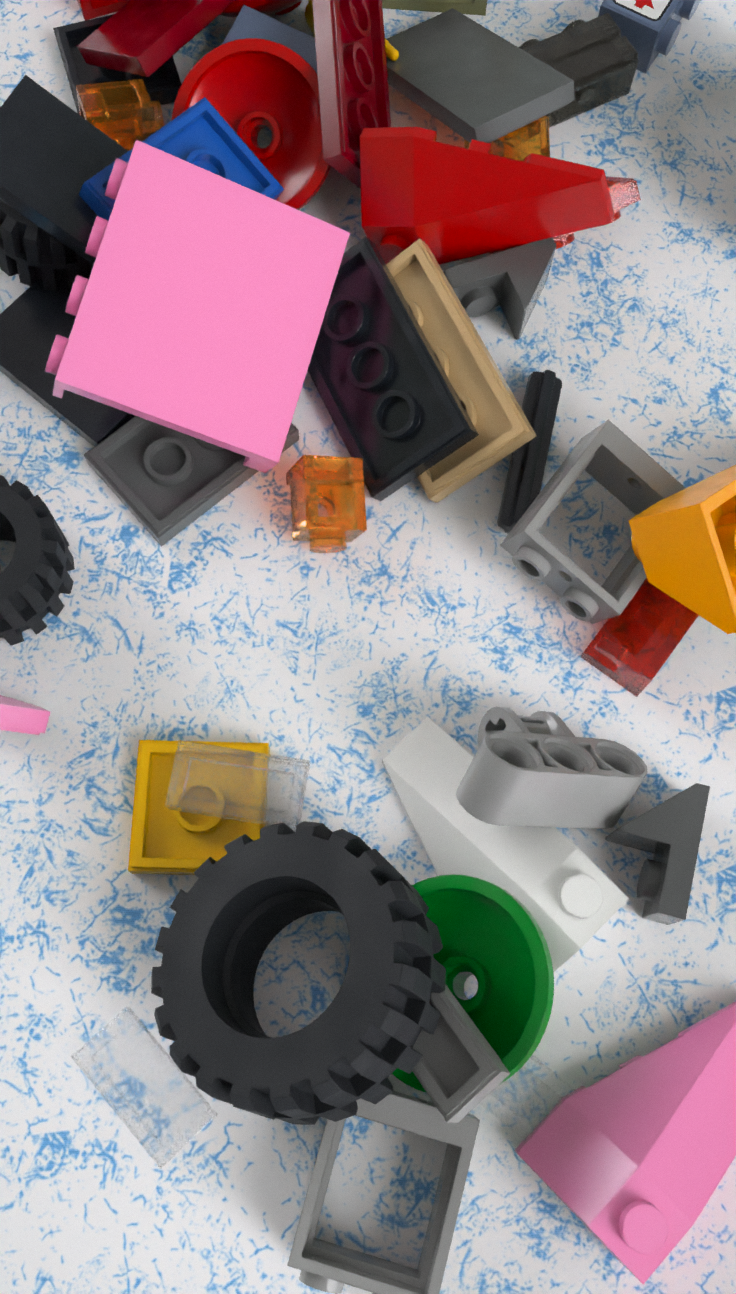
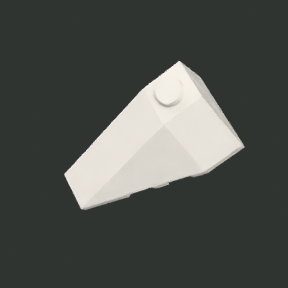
[382,717,629,972]

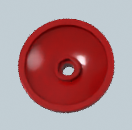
[171,38,331,210]

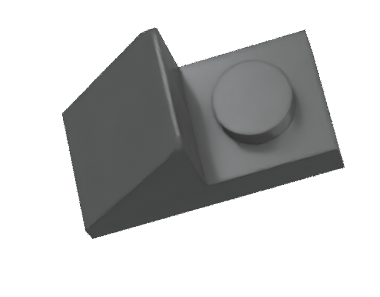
[443,237,556,340]
[605,783,710,925]

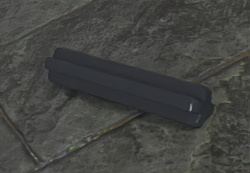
[497,370,562,534]

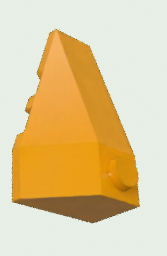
[628,464,736,634]

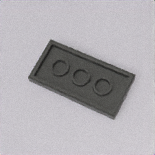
[386,8,575,143]

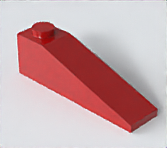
[360,127,615,265]

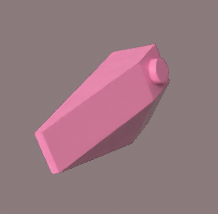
[514,1001,736,1284]

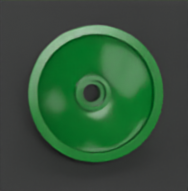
[392,874,554,1093]

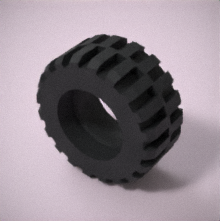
[151,821,446,1125]

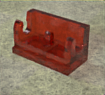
[581,578,699,697]

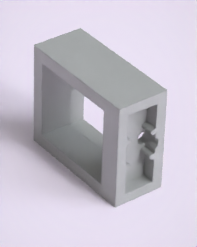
[500,419,685,624]
[287,1091,480,1294]

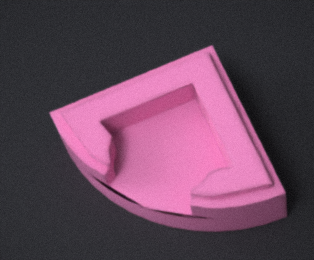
[0,695,50,735]

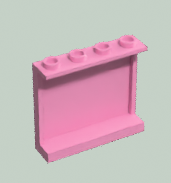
[45,140,350,473]

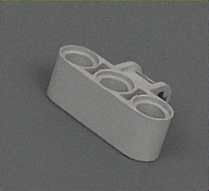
[456,707,648,829]

